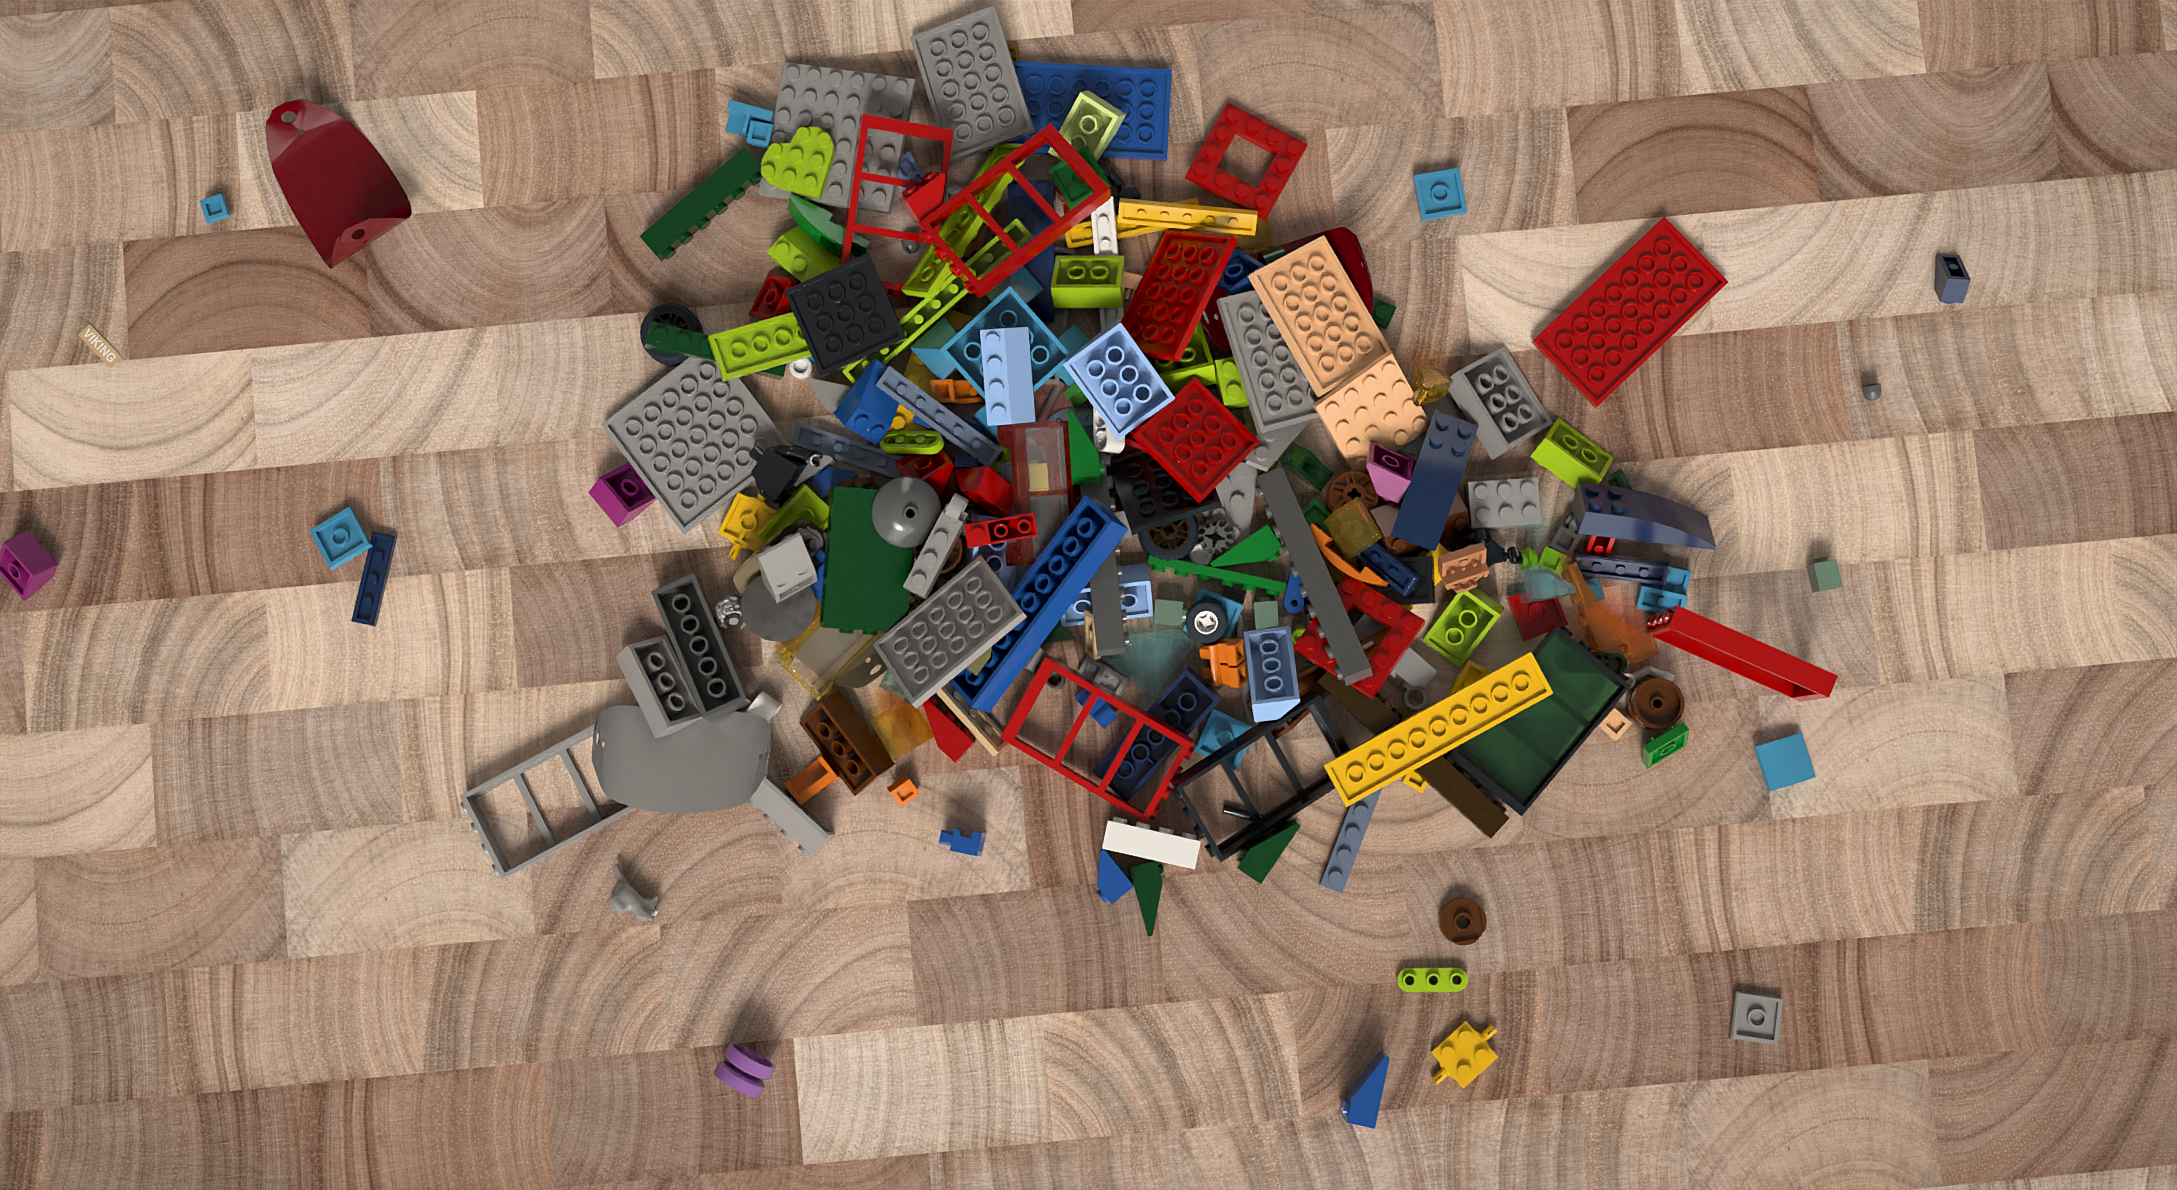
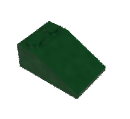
[1236,817,1301,884]

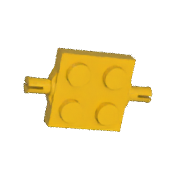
[717,492,777,560]
[1431,1021,1498,1089]

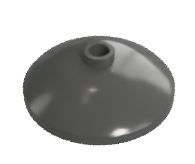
[871,477,942,548]

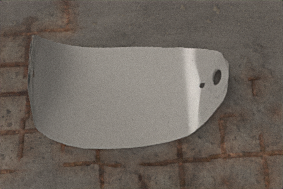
[592,705,772,813]

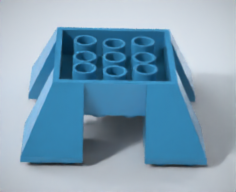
[910,266,1090,448]

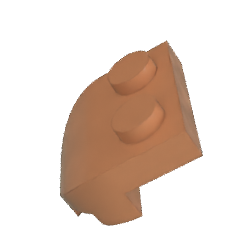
[1438,542,1490,593]

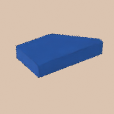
[810,467,858,500]

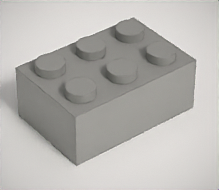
[1464,477,1542,530]

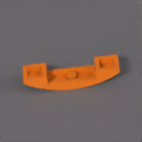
[929,379,986,405]
[1309,524,1389,586]

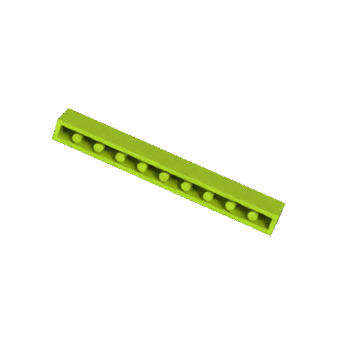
[842,218,1033,385]

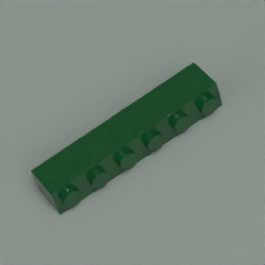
[640,148,763,262]

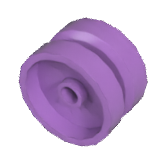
[713,1042,776,1098]

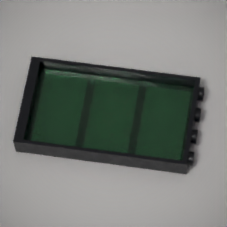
[1447,625,1631,816]

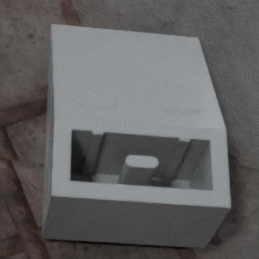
[757,532,818,603]

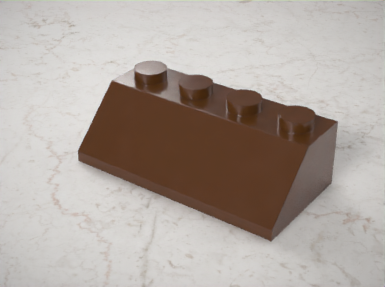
[1368,492,1470,557]
[799,690,895,796]

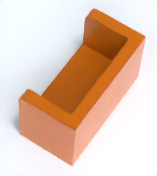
[784,755,840,806]

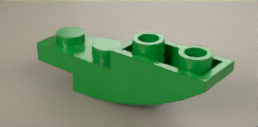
[787,194,870,257]

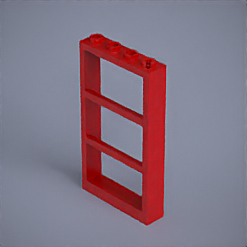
[839,114,954,300]
[919,123,1111,299]
[1645,605,1838,702]
[1000,655,1195,824]

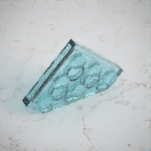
[1101,629,1196,698]

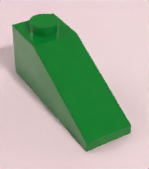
[1068,411,1105,485]
[1209,524,1282,568]

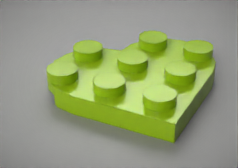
[761,127,836,200]

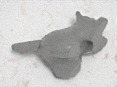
[610,864,658,924]

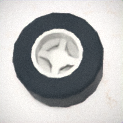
[1185,599,1228,643]

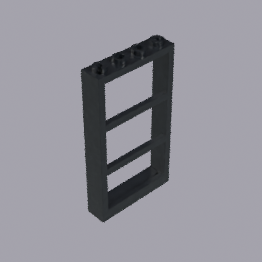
[1170,689,1350,862]

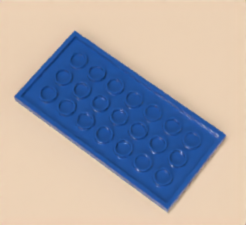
[987,61,1172,161]

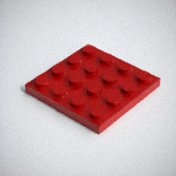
[1132,377,1260,503]

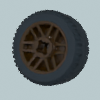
[640,303,703,366]
[1138,515,1199,561]

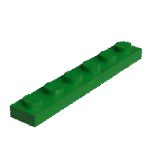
[1148,555,1286,597]

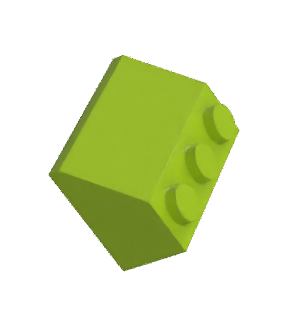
[767,226,840,284]
[1051,256,1125,308]
[1530,417,1614,492]

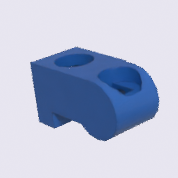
[1283,570,1304,614]
[1075,689,1118,729]

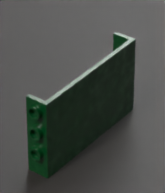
[819,482,914,635]

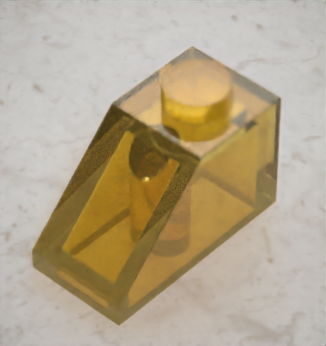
[1410,364,1453,407]

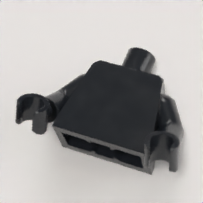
[749,444,823,508]
[1451,524,1523,568]

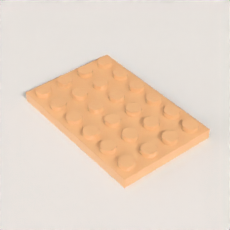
[1248,235,1393,397]

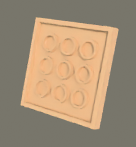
[1312,351,1430,474]

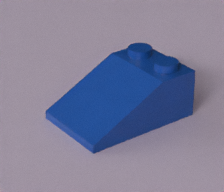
[833,358,899,445]
[1339,1051,1390,1129]

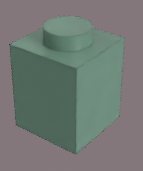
[1807,557,1843,593]
[1252,597,1279,630]
[1153,599,1187,627]

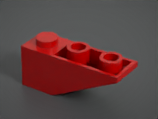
[964,512,1038,548]
[923,696,975,763]

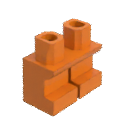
[1199,638,1248,688]

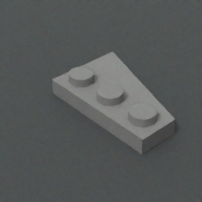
[1245,420,1311,472]

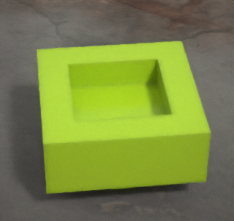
[1535,546,1567,577]

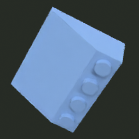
[1063,319,1175,440]

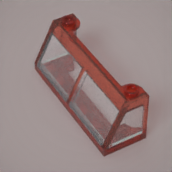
[997,421,1074,566]

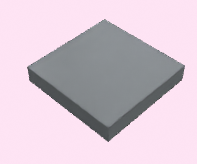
[1729,990,1783,1045]

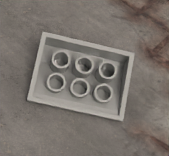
[1444,346,1553,460]

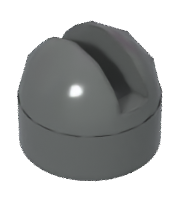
[901,240,920,254]
[1862,383,1882,400]
[1046,670,1066,690]

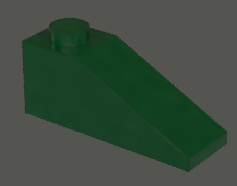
[1129,860,1165,937]

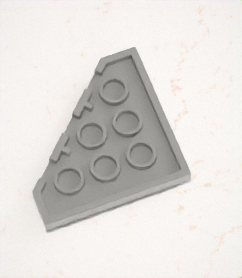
[1201,422,1258,549]

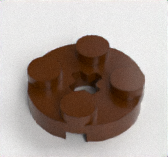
[1438,898,1487,945]

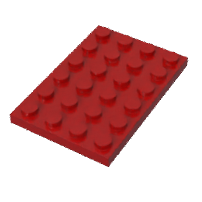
[1120,229,1238,362]

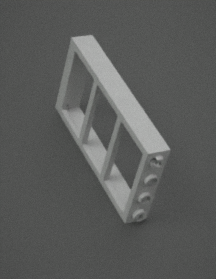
[460,724,637,879]

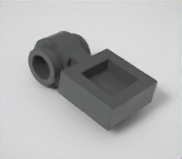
[1548,511,1581,558]

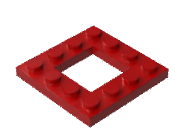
[1185,102,1308,221]
[1293,574,1426,699]

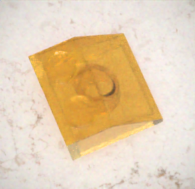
[869,699,934,761]

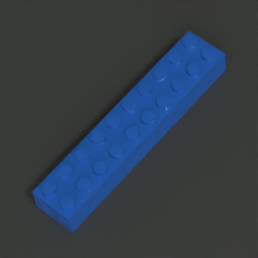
[949,495,1128,713]

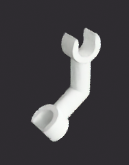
[1624,665,1675,688]

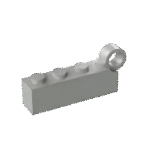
[903,493,969,599]
[1353,613,1438,710]

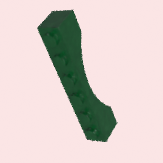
[644,321,787,380]

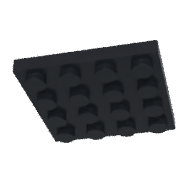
[784,253,907,377]
[1109,449,1222,535]

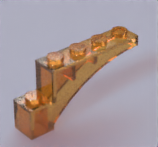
[1561,561,1660,664]

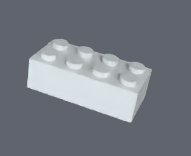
[1102,817,1201,869]

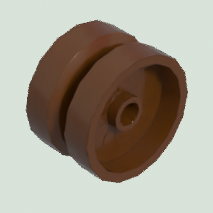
[1626,678,1684,730]

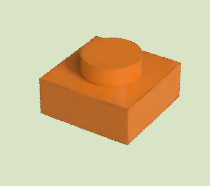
[887,775,920,807]

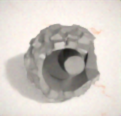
[713,594,746,629]

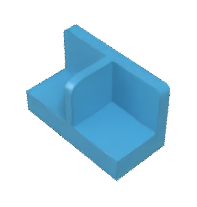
[725,99,775,138]

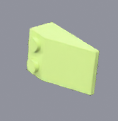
[1048,90,1126,161]

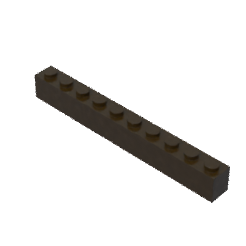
[1314,669,1509,839]

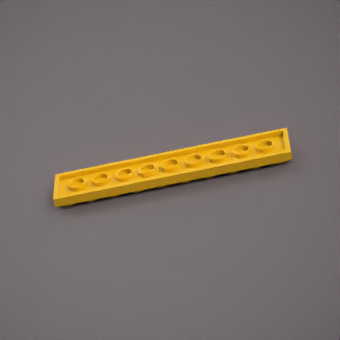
[1323,651,1553,807]

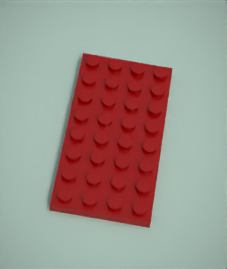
[1531,217,1728,408]

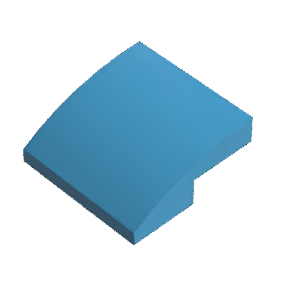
[1635,566,1692,612]
[1754,732,1816,792]

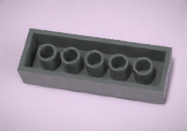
[651,573,752,722]

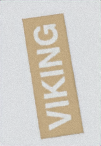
[78,324,122,368]

